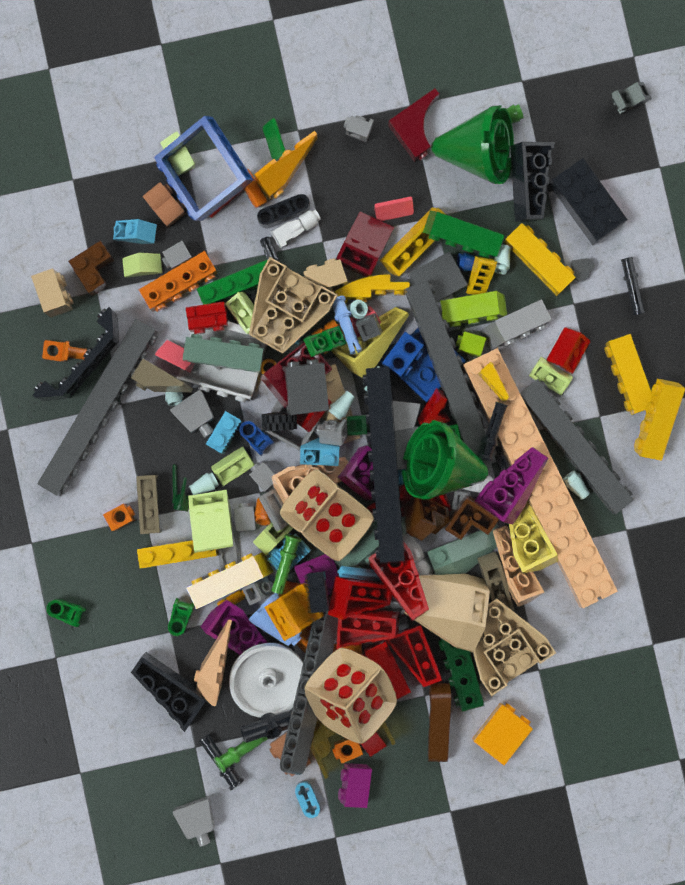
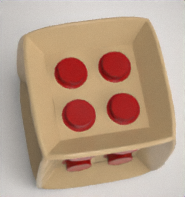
[280,469,374,561]
[305,648,397,744]

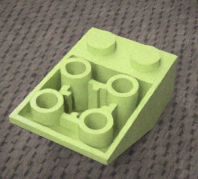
[188,490,233,552]

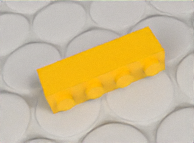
[379,207,446,276]
[504,223,576,296]
[604,334,652,415]
[634,378,685,461]
[137,540,218,568]

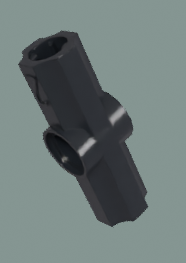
[240,710,292,743]

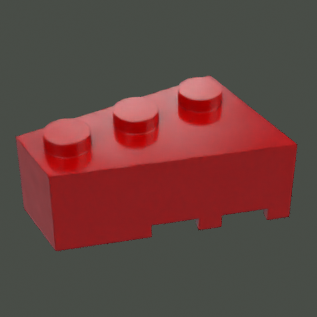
[328,576,392,620]
[336,609,400,650]
[386,624,442,687]
[363,640,411,699]

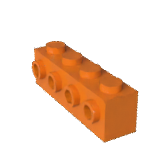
[138,251,218,312]

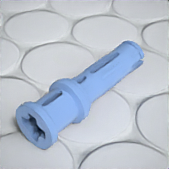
[332,296,362,354]

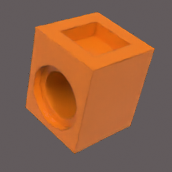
[103,504,135,532]
[332,738,363,763]

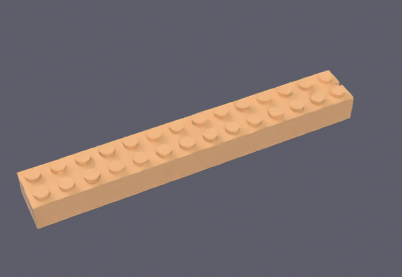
[461,348,618,608]

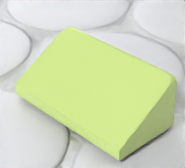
[160,132,195,176]
[225,291,254,334]
[529,357,573,396]
[211,446,255,486]

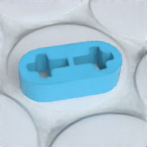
[295,781,320,818]

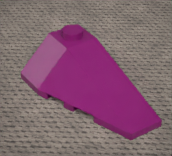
[475,447,548,525]
[200,600,267,655]

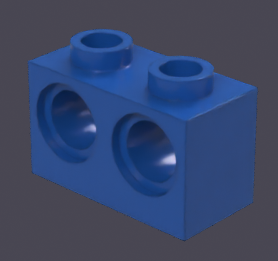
[382,332,424,378]

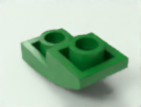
[303,326,347,357]

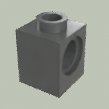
[356,313,382,342]

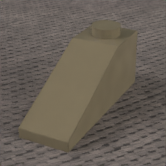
[131,358,193,392]
[477,552,514,611]

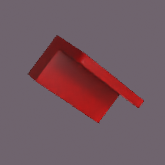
[547,327,590,374]

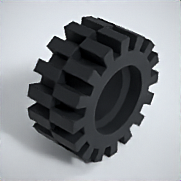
[261,412,297,431]

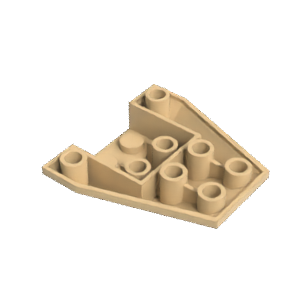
[249,257,338,353]
[404,574,490,652]
[473,598,556,696]

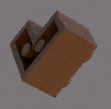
[68,241,114,297]
[445,494,499,540]
[404,497,450,541]

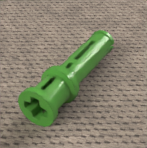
[271,534,302,594]
[214,737,268,773]

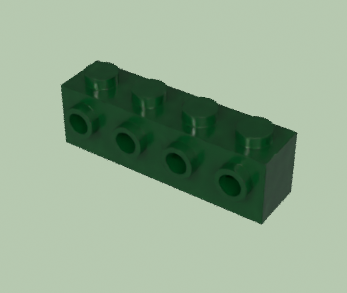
[438,638,484,712]

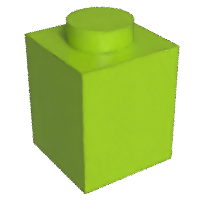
[456,331,486,358]

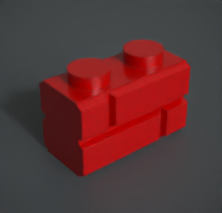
[186,302,229,335]

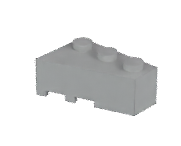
[481,299,552,351]

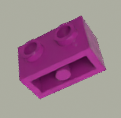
[338,763,372,808]

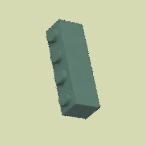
[182,334,264,373]
[335,519,407,568]

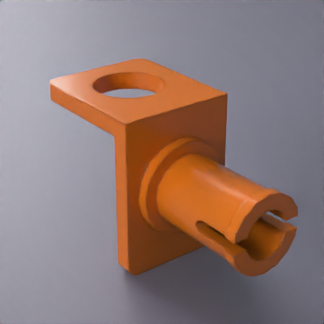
[42,340,87,362]

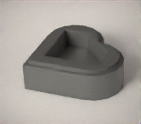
[571,258,595,282]

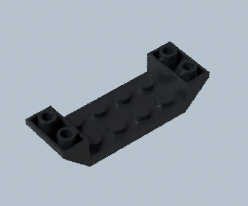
[32,307,119,401]

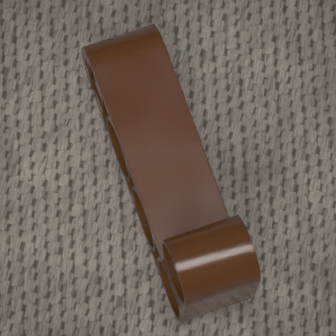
[428,683,451,762]

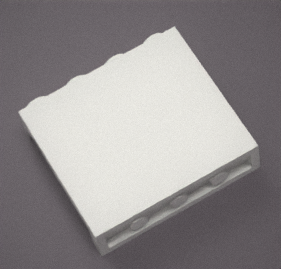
[176,321,267,403]

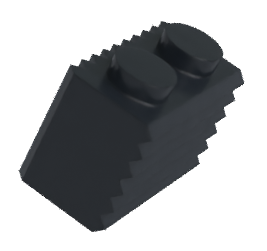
[303,572,330,614]

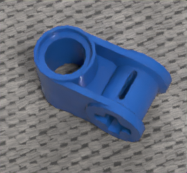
[239,421,274,456]

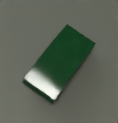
[346,414,370,436]

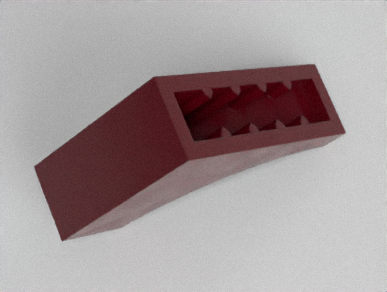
[388,88,439,162]

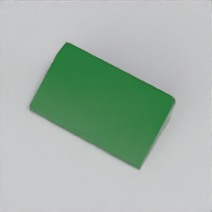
[263,118,286,161]

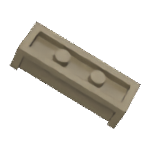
[136,475,162,534]

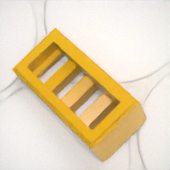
[466,256,497,295]
[478,362,509,402]

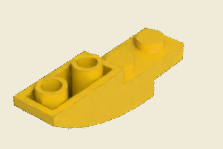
[334,274,410,303]

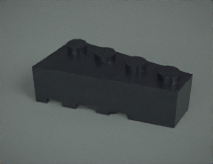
[510,142,555,222]
[131,652,206,732]

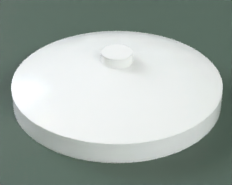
[229,643,303,718]

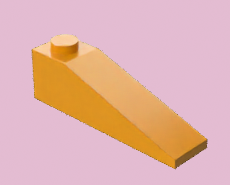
[254,131,317,200]

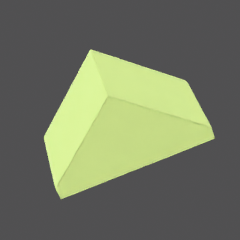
[122,253,163,277]

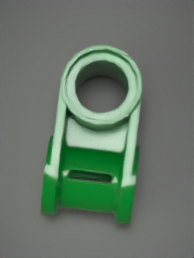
[168,597,195,636]
[46,599,86,627]

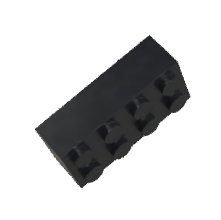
[549,158,628,246]

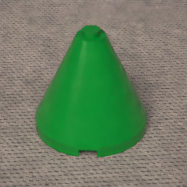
[431,105,514,184]
[402,420,488,499]

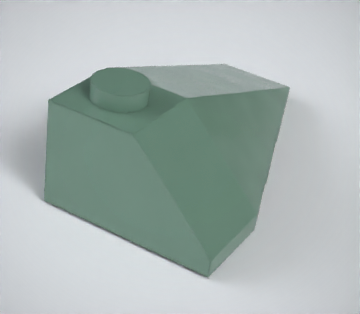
[426,523,499,575]

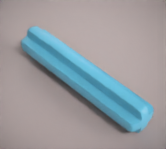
[337,566,382,582]

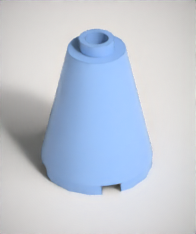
[249,593,302,646]

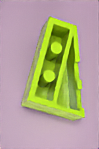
[441,291,507,327]

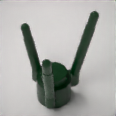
[172,464,203,512]

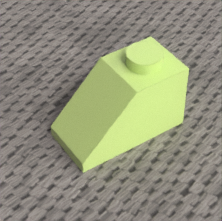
[253,523,293,555]

